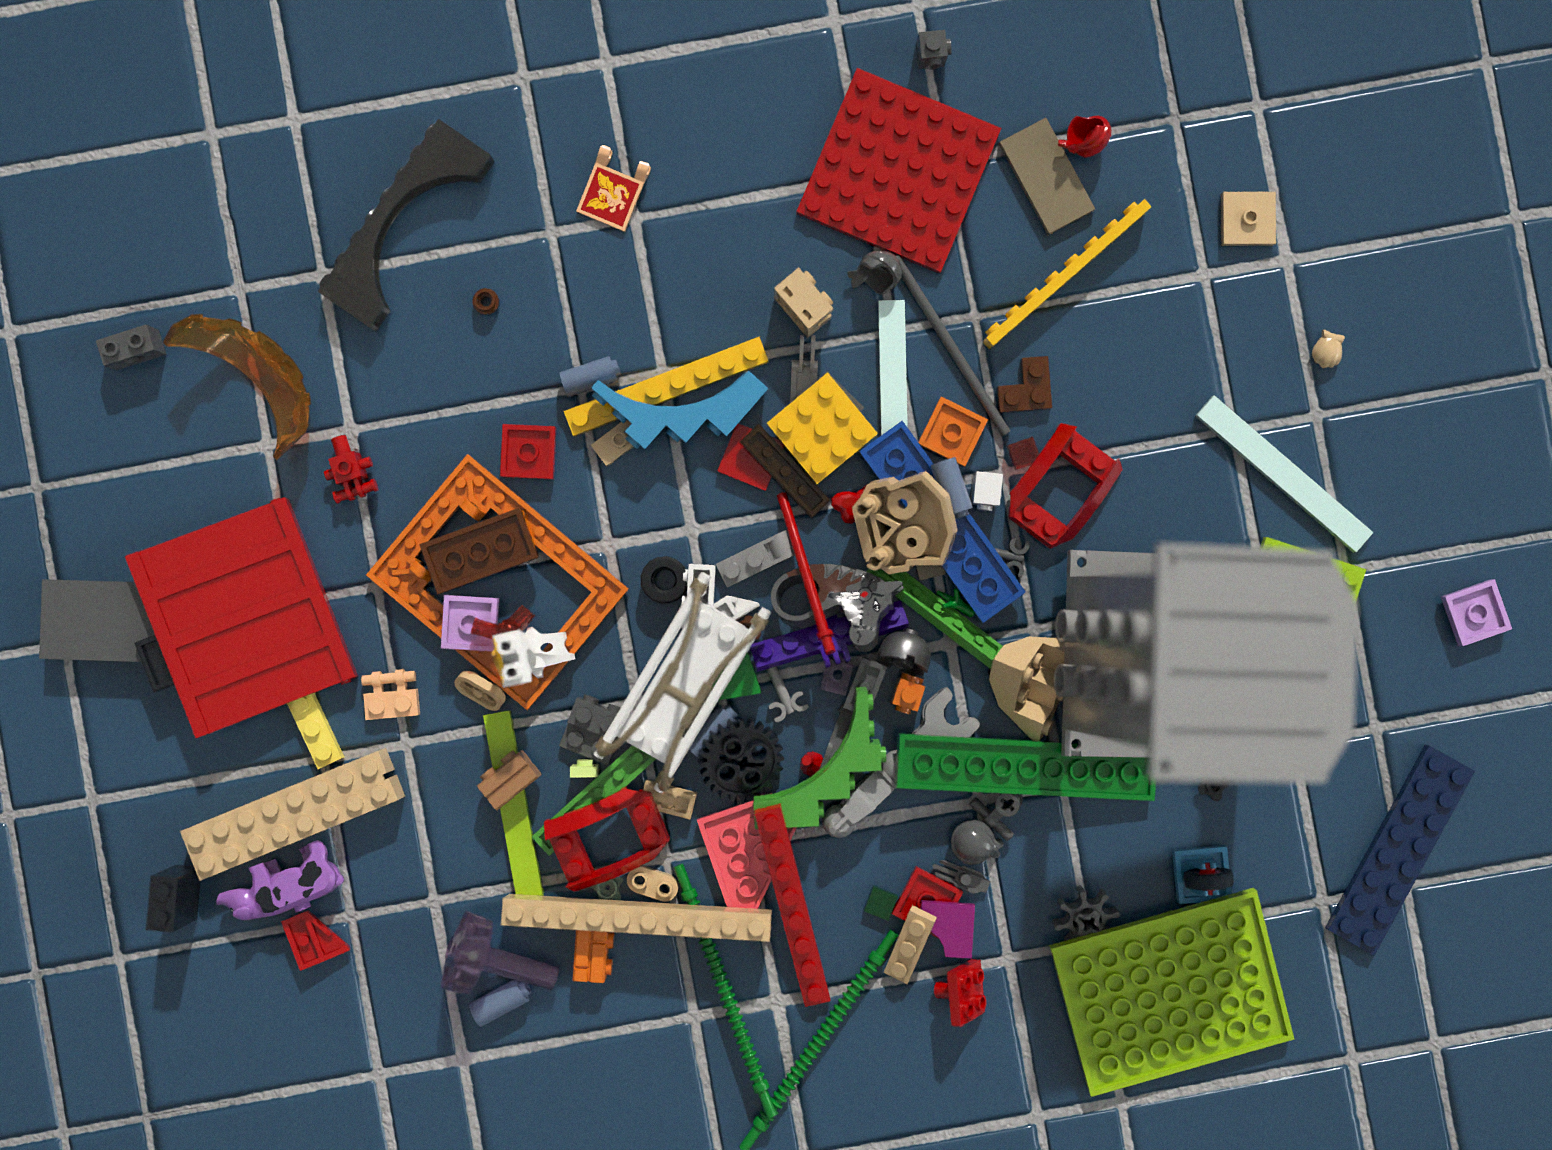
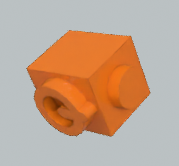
[890,672,926,714]

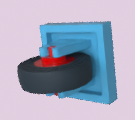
[1172,845,1234,904]

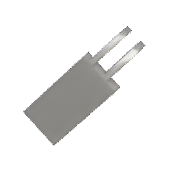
[790,335,818,403]

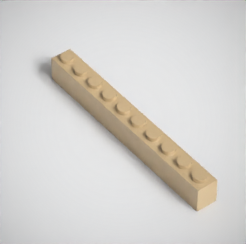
[501,894,772,942]

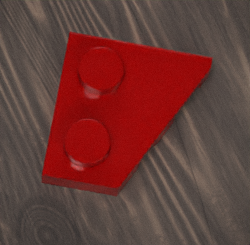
[281,910,350,971]

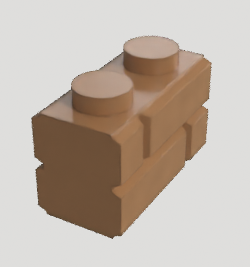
[477,750,542,810]

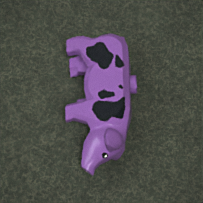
[216,840,344,921]

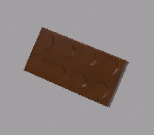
[419,508,539,594]

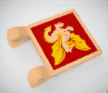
[576,145,651,232]

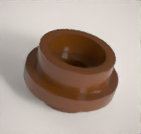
[473,288,499,315]

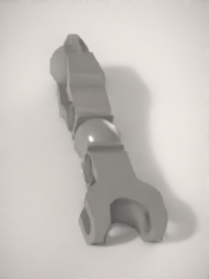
[822,687,980,838]

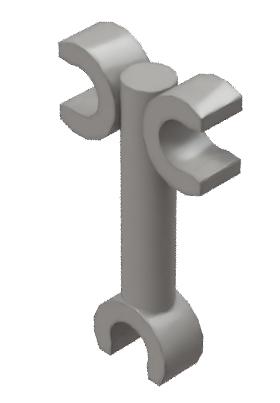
[767,666,809,722]

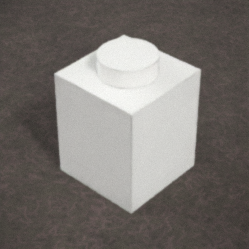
[971,471,1003,511]

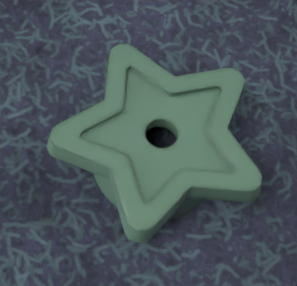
[591,877,623,900]

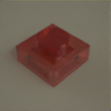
[1007,436,1039,471]

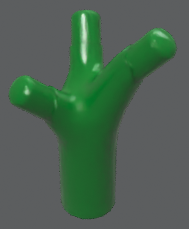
[936,588,975,618]

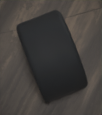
[640,556,688,604]

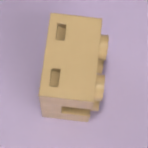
[774,268,833,338]

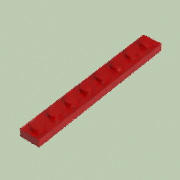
[755,804,831,1007]

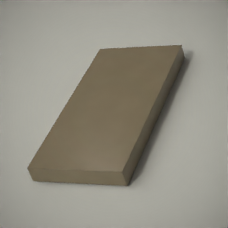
[999,118,1095,235]

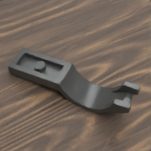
[820,656,887,768]

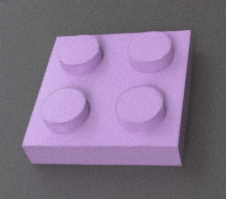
[1441,579,1512,646]
[441,595,499,651]

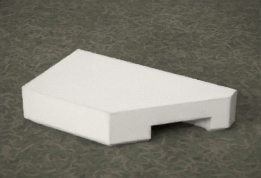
[713,595,760,621]

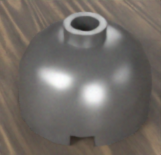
[876,629,931,676]

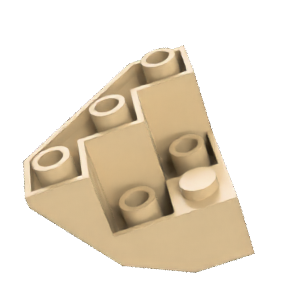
[989,637,1065,741]

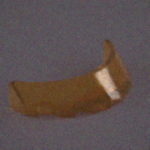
[163,314,311,460]

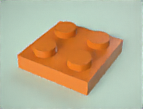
[918,397,988,467]

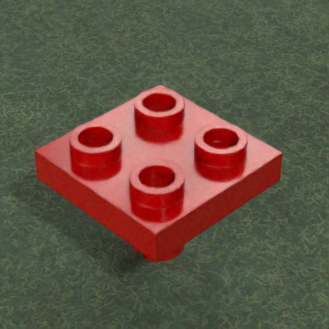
[934,959,986,1027]

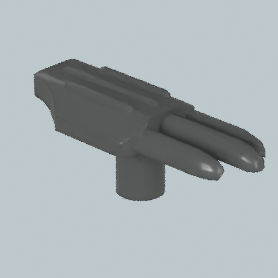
[933,860,991,894]

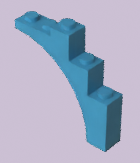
[591,371,768,449]

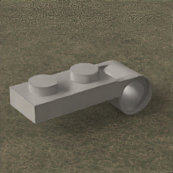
[716,530,795,587]

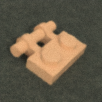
[361,669,420,720]

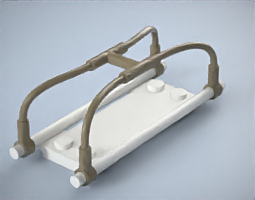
[594,572,771,793]

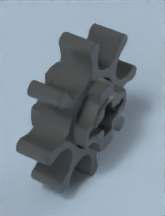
[1052,885,1120,941]

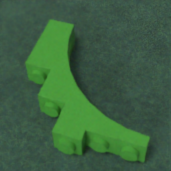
[754,687,886,829]

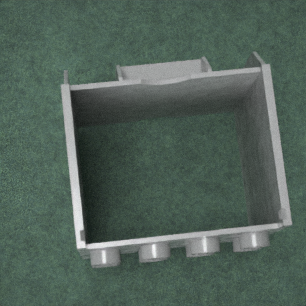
[1054,544,1357,783]

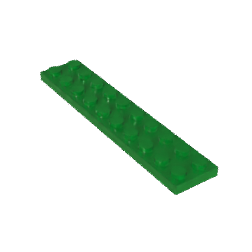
[895,733,1156,801]

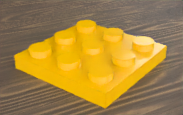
[766,372,878,485]

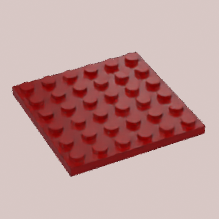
[796,68,1001,274]

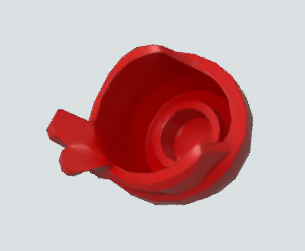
[1058,116,1112,158]

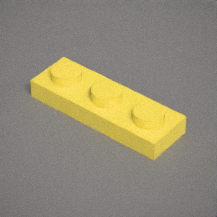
[287,693,344,769]

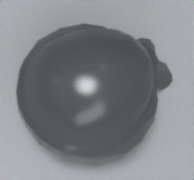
[847,251,902,295]
[950,820,1004,865]

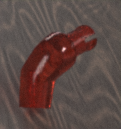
[470,605,535,643]

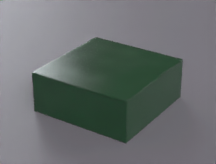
[863,885,898,921]

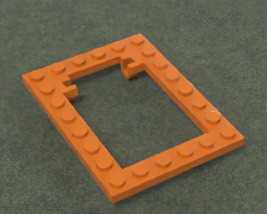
[366,454,629,710]

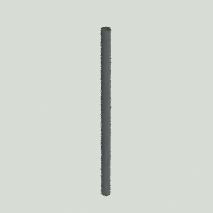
[896,255,1011,436]

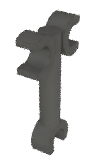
[995,538,1030,578]

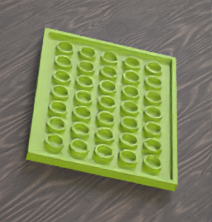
[1049,888,1294,1097]

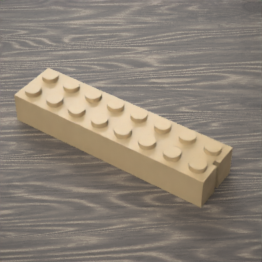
[180,748,405,881]

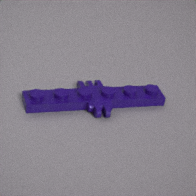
[750,600,909,672]

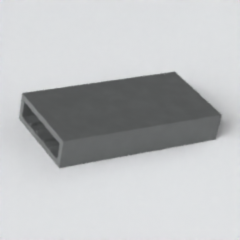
[39,579,155,662]

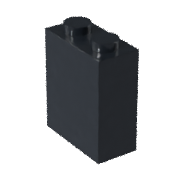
[146,865,201,932]

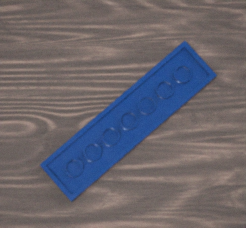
[859,420,1026,623]

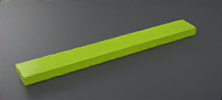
[483,710,544,896]

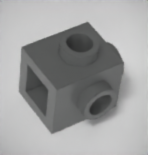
[916,30,952,70]

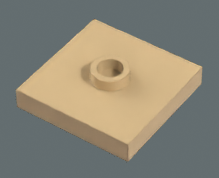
[1221,192,1276,246]

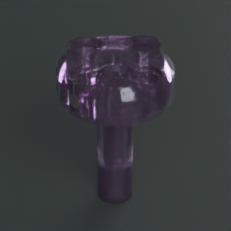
[440,911,559,994]

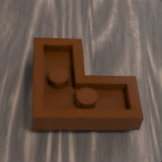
[997,356,1052,413]

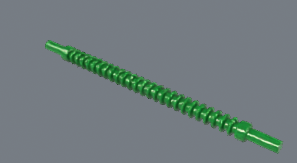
[673,863,777,1119]
[739,930,899,1150]

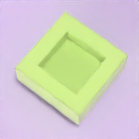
[570,759,599,777]

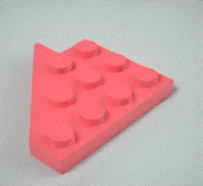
[697,793,797,909]

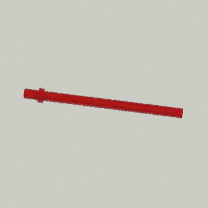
[777,492,836,655]

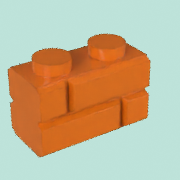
[573,930,614,983]

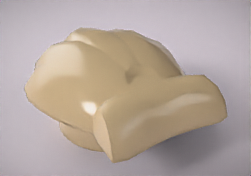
[1312,330,1345,368]

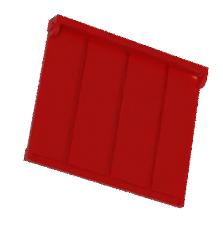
[125,497,358,738]

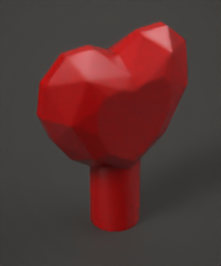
[831,484,867,524]

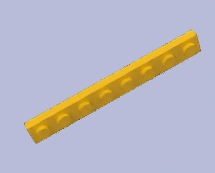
[983,199,1151,350]
[564,337,769,437]

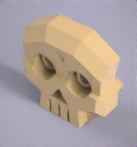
[852,471,958,574]

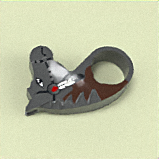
[771,564,904,652]

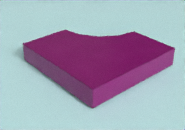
[921,900,975,959]

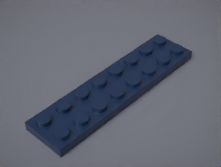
[1325,745,1475,956]

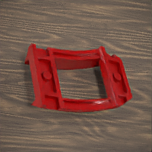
[1008,423,1123,549]
[544,787,670,892]

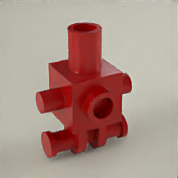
[324,435,378,504]

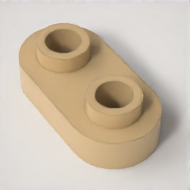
[455,671,506,711]
[627,865,679,902]

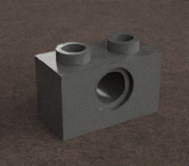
[96,324,167,370]

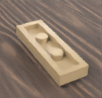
[883,905,937,984]

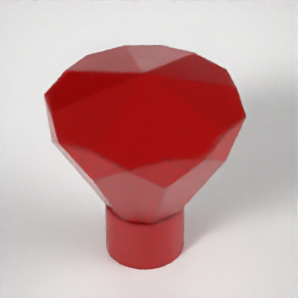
[800,751,823,777]

